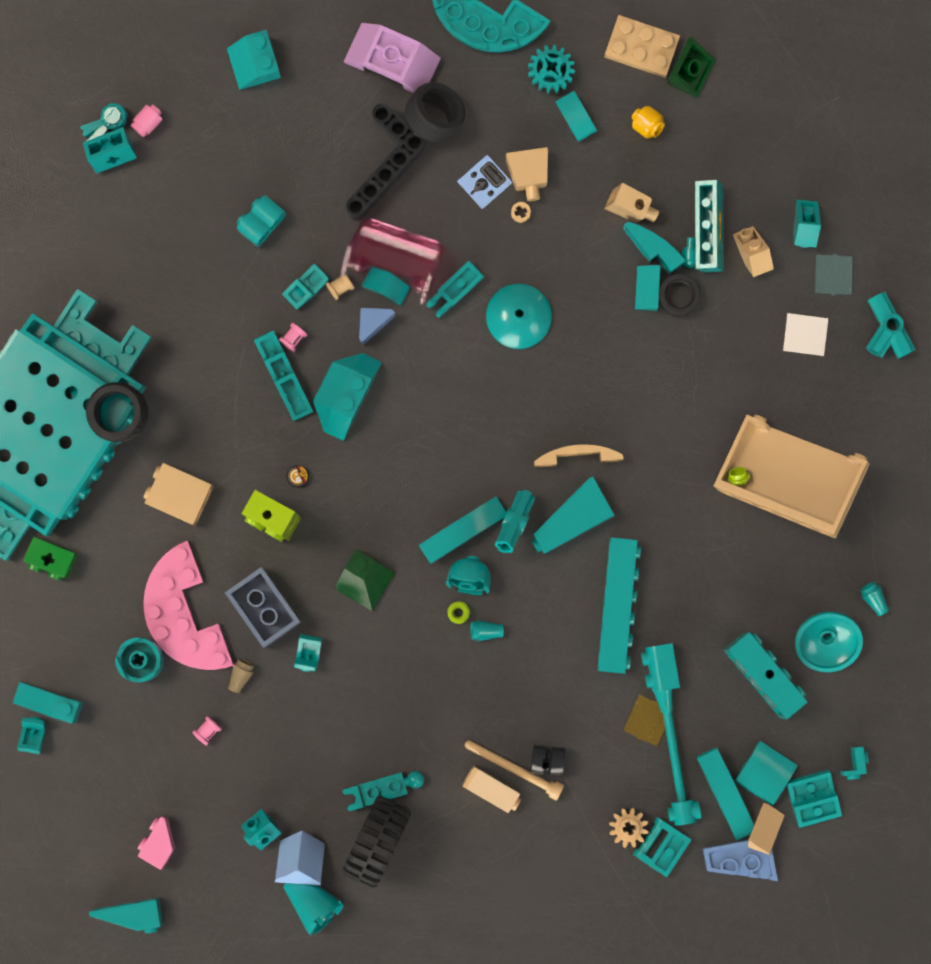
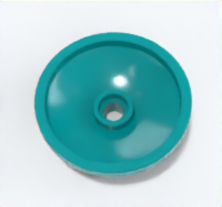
[486,284,552,349]
[795,612,863,672]

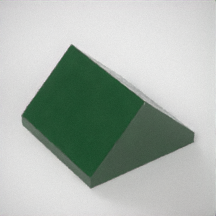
[667,37,716,98]

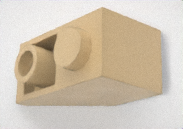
[733,226,774,277]

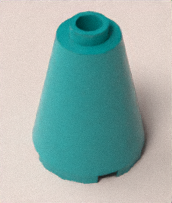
[283,883,344,936]

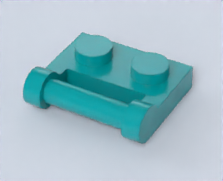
[633,817,691,877]

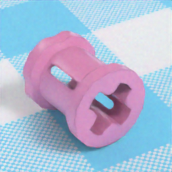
[279,323,307,352]
[192,716,222,746]

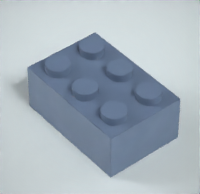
[225,567,301,648]

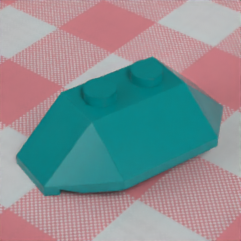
[313,353,382,441]

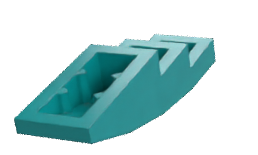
[253,330,313,421]
[419,497,507,564]
[696,747,754,841]

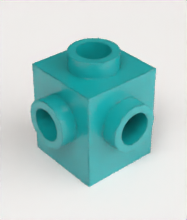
[241,809,281,851]

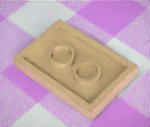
[604,15,680,78]

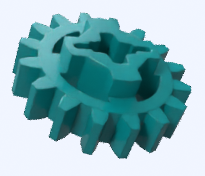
[528,45,575,94]

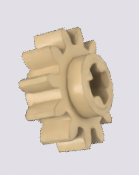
[609,808,648,848]

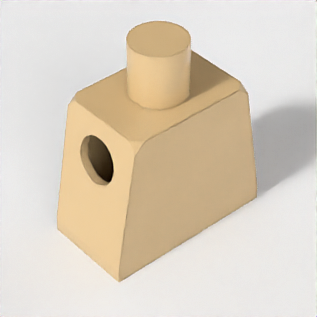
[506,147,548,201]
[604,183,659,223]

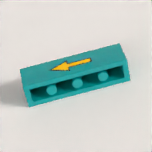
[695,180,724,273]

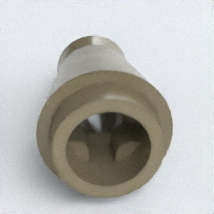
[228,658,255,693]

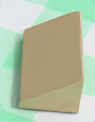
[748,803,785,855]

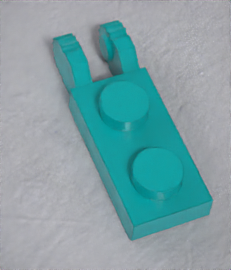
[426,261,484,318]

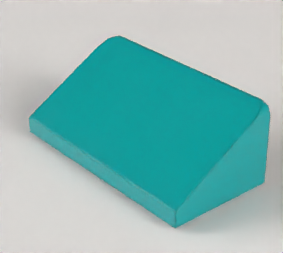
[635,265,660,311]

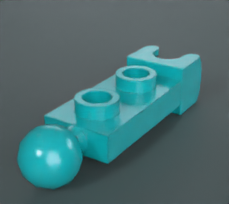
[342,771,424,811]

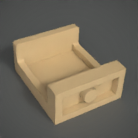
[144,463,214,526]

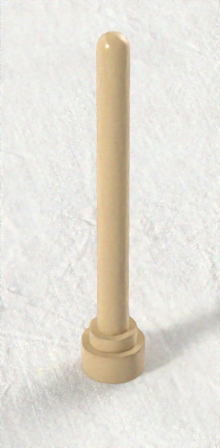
[465,740,564,801]

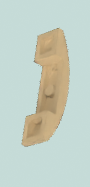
[534,445,623,468]

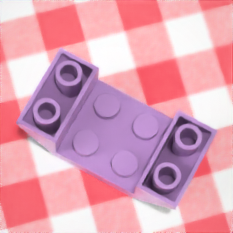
[344,23,441,93]

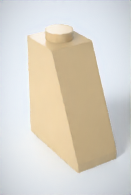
[462,765,521,813]

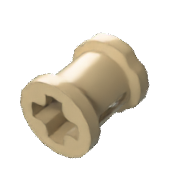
[325,272,354,300]

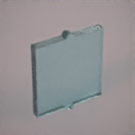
[815,254,853,296]

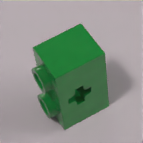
[23,537,78,581]

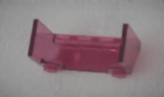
[340,219,445,305]

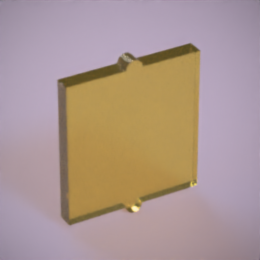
[623,695,673,746]

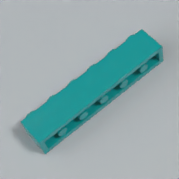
[597,538,641,674]

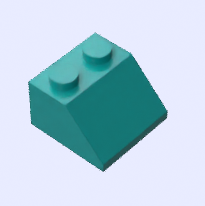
[227,30,281,90]

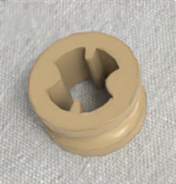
[511,202,531,223]

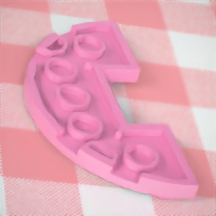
[144,541,234,670]

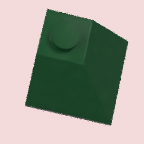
[334,550,395,611]

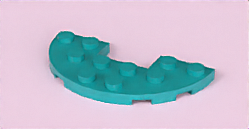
[432,0,551,52]

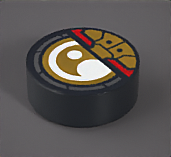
[286,465,309,487]

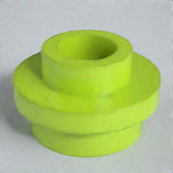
[728,467,750,486]
[448,602,470,624]

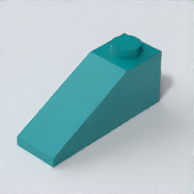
[13,682,84,724]
[89,897,163,933]

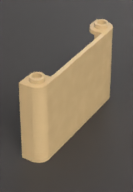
[714,415,870,538]

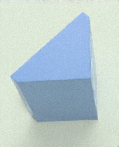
[275,831,325,885]

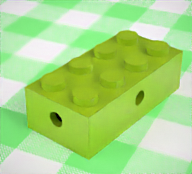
[242,490,301,542]

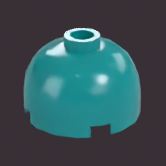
[446,556,491,595]

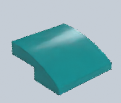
[735,741,798,806]
[786,769,842,828]

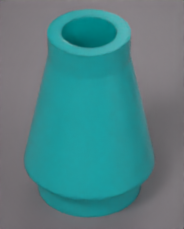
[860,582,889,616]
[470,620,504,642]

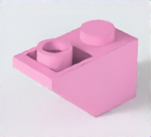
[138,815,175,870]

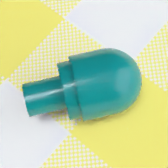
[682,238,696,269]

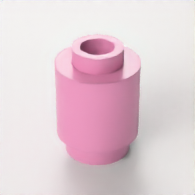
[131,104,163,138]

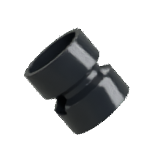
[531,745,565,777]

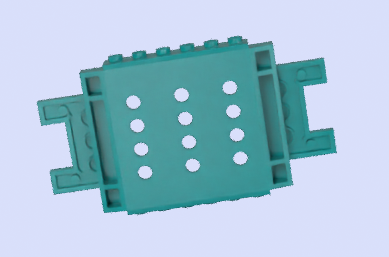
[0,289,152,561]

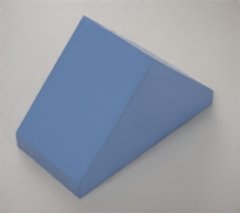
[359,308,395,345]

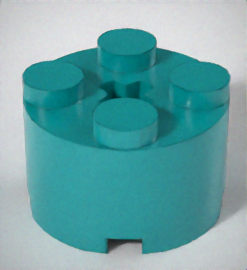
[115,637,164,683]

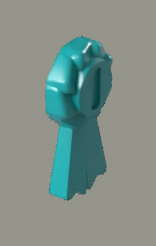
[80,103,128,141]

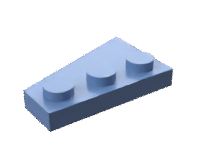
[702,839,778,881]

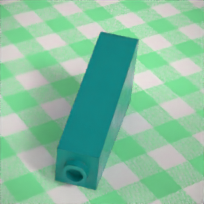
[532,476,614,555]

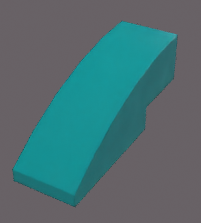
[623,222,686,275]

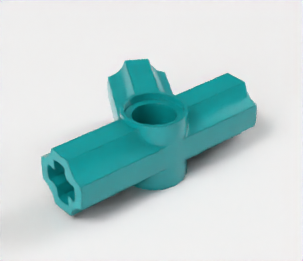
[866,292,916,359]
[495,490,535,554]

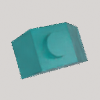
[793,200,821,248]

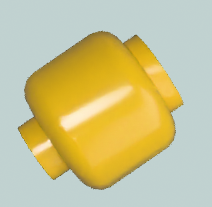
[632,106,665,139]

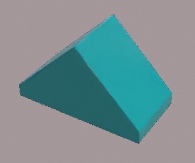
[361,267,410,306]

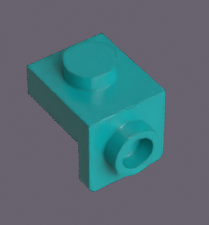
[294,634,322,672]
[17,717,46,754]
[840,746,869,780]

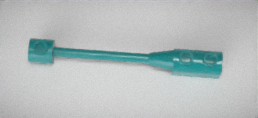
[641,643,701,825]

